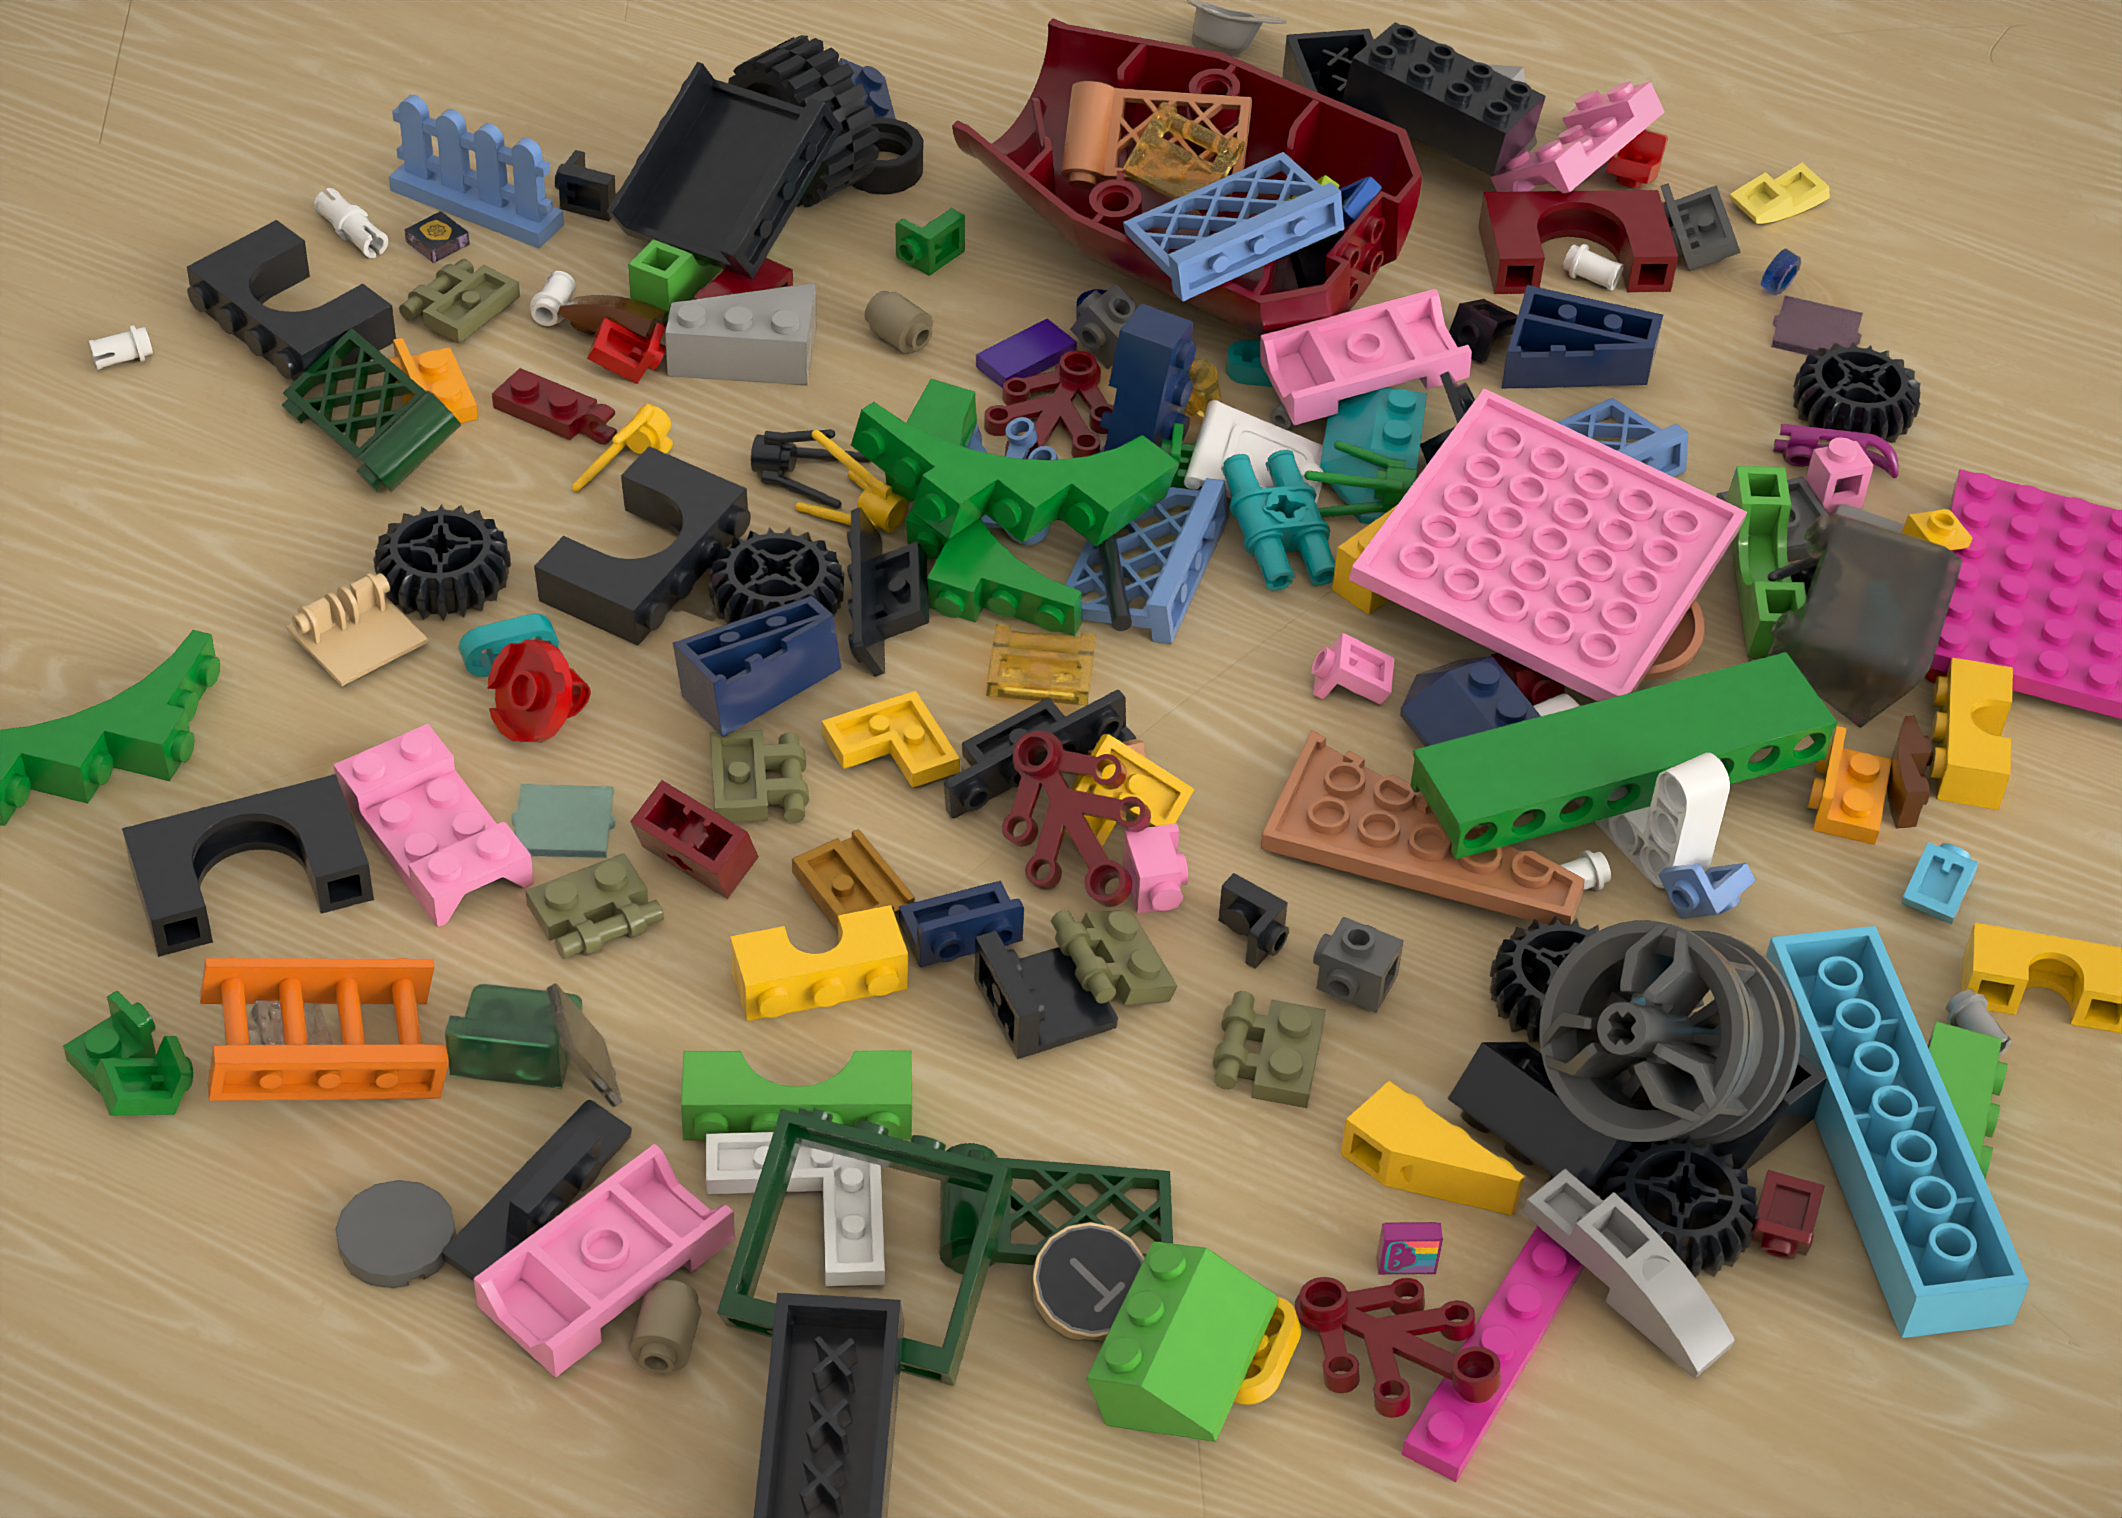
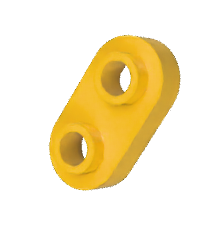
[1234,1297,1301,1405]

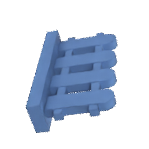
[389,95,564,248]

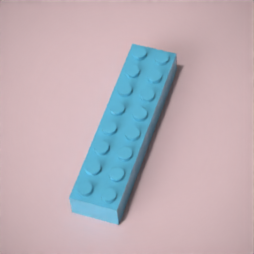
[1766,926,2030,1338]

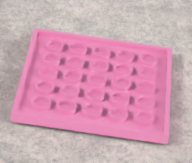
[1349,389,1747,701]

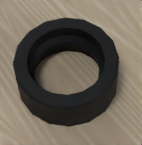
[852,117,924,194]

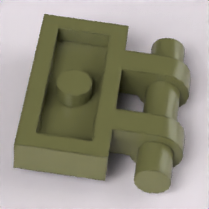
[399,259,520,343]
[710,730,809,823]
[525,853,664,959]
[1051,909,1177,1005]
[1213,991,1326,1108]

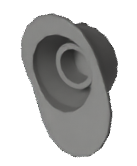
[1187,0,1287,56]

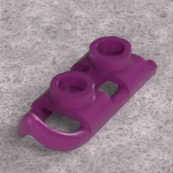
[1773,424,1899,478]

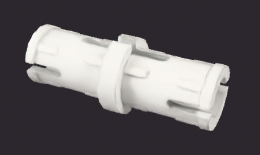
[314,188,388,258]

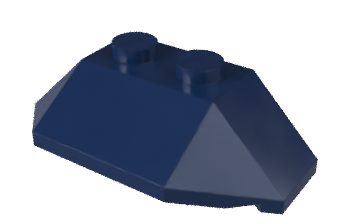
[1400,656,1541,816]

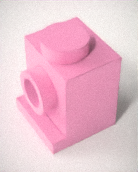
[1805,437,1874,515]
[1122,824,1188,914]

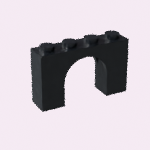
[187,220,396,388]
[534,446,751,646]
[122,774,374,957]

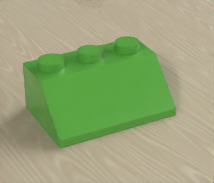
[1086,1241,1278,1442]

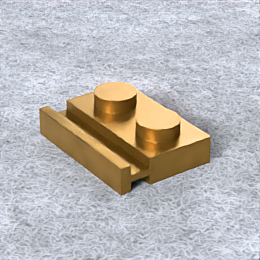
[792,829,915,930]

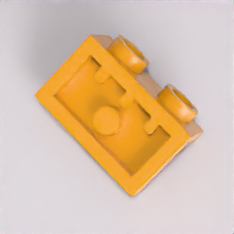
[389,338,478,423]
[1807,726,1892,845]

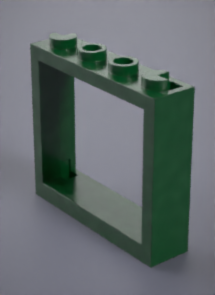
[717,1108,1013,1386]

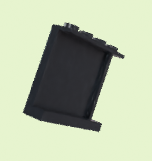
[607,62,843,279]

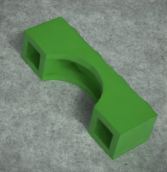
[628,239,722,322]
[1725,466,1810,658]
[681,1050,912,1142]

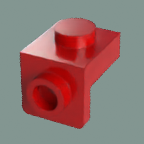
[1606,129,1668,188]
[587,318,666,384]

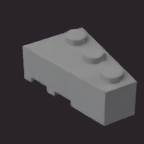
[665,283,817,385]

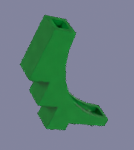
[885,379,1083,636]
[851,402,1179,546]
[0,630,220,826]

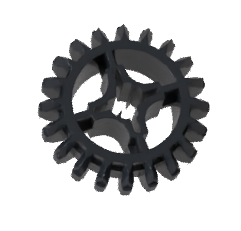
[1793,342,1921,443]
[373,504,511,621]
[709,527,844,624]
[1490,916,1599,1044]
[1600,1135,1759,1278]

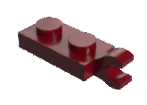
[492,368,617,445]

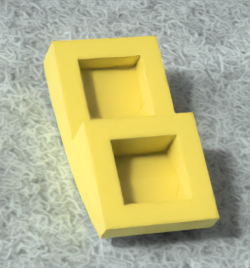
[1730,163,1830,224]

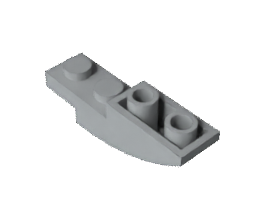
[1522,1169,1735,1379]

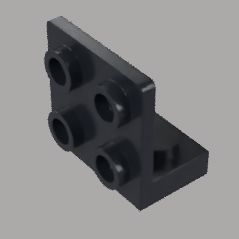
[974,931,1118,1059]

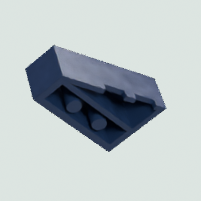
[1501,285,1663,389]
[1095,303,1196,454]
[672,596,842,737]

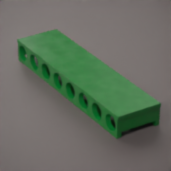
[1410,652,1837,860]

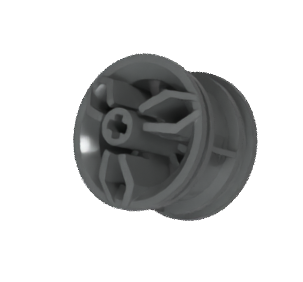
[1540,920,1800,1146]

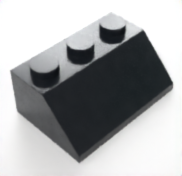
[1448,1042,1654,1196]

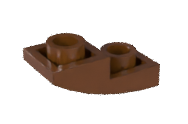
[557,295,668,338]
[1887,715,1933,829]

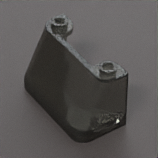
[1767,513,1962,728]

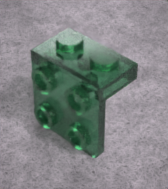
[445,984,583,1089]

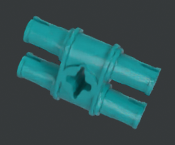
[1221,450,1335,591]

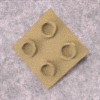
[286,573,428,686]

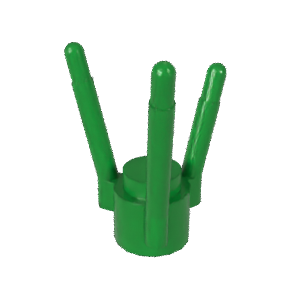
[1304,441,1417,517]

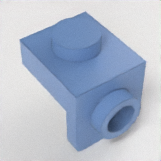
[1659,863,1756,919]

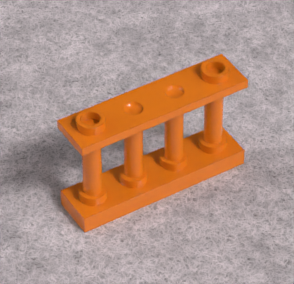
[199,957,449,1101]

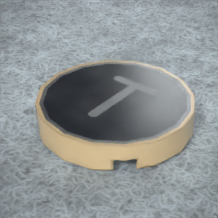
[1031,1222,1145,1342]

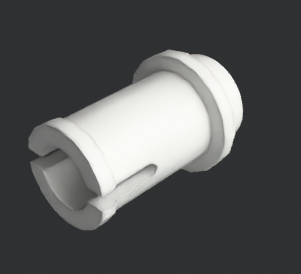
[1563,244,1624,291]
[530,271,576,326]
[88,325,153,370]
[1560,850,1611,891]

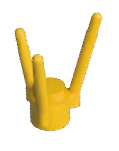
[572,404,674,492]
[795,430,909,533]

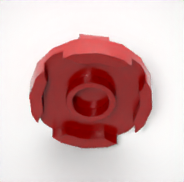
[487,639,591,743]

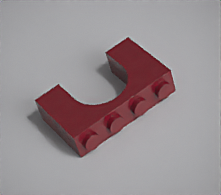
[1478,190,1678,294]

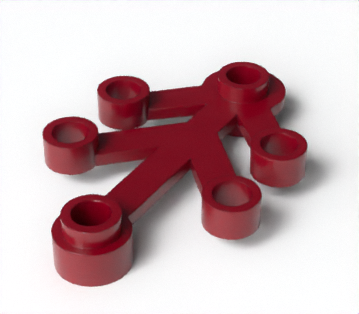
[984,350,1113,459]
[1002,730,1151,907]
[1295,1277,1501,1418]

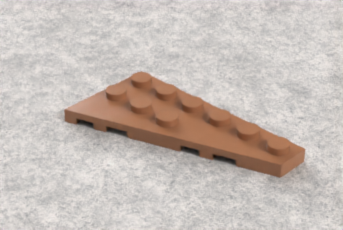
[1261,730,1585,925]

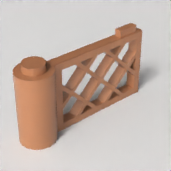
[1061,81,1252,197]

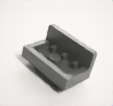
[1660,183,1741,271]

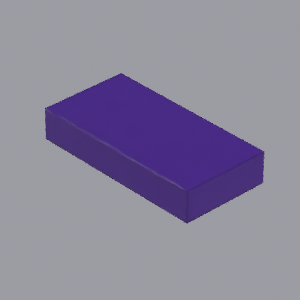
[976,318,1077,389]

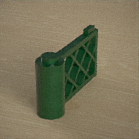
[282,328,461,492]
[939,1143,1173,1275]

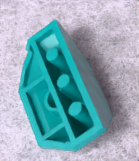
[1320,388,1427,524]

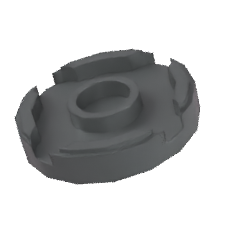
[336,1180,456,1288]

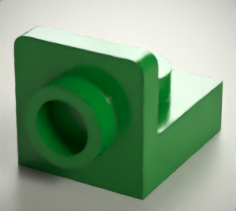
[895,208,965,276]
[63,991,156,1093]

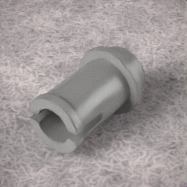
[1946,989,2012,1056]

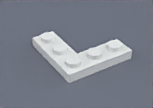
[706,1132,885,1287]

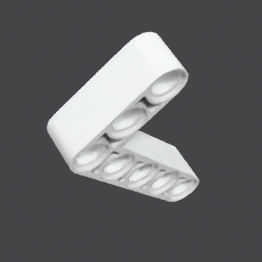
[1533,694,1730,889]

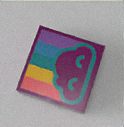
[1376,1222,1443,1275]

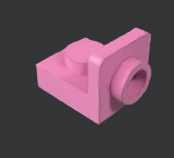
[1311,633,1394,705]

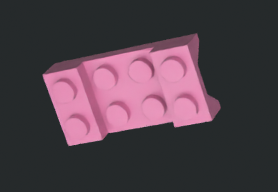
[1491,81,1664,194]
[1260,289,1472,425]
[333,724,534,927]
[474,1144,735,1378]

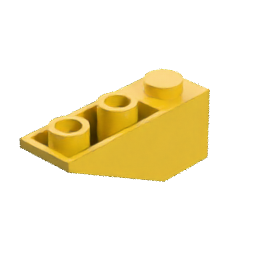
[1340,1081,1524,1216]

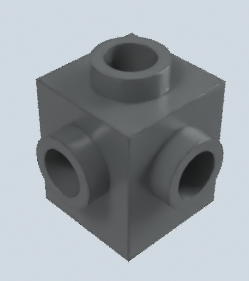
[1070,284,1138,369]
[1313,917,1404,1013]

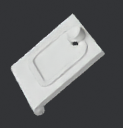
[1184,400,1323,504]

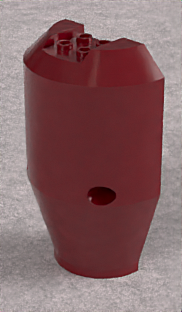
[952,18,1422,337]

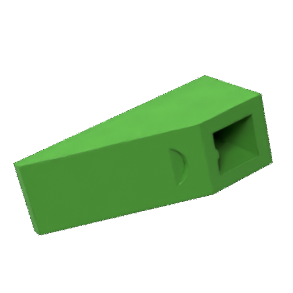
[1927,1021,2008,1179]

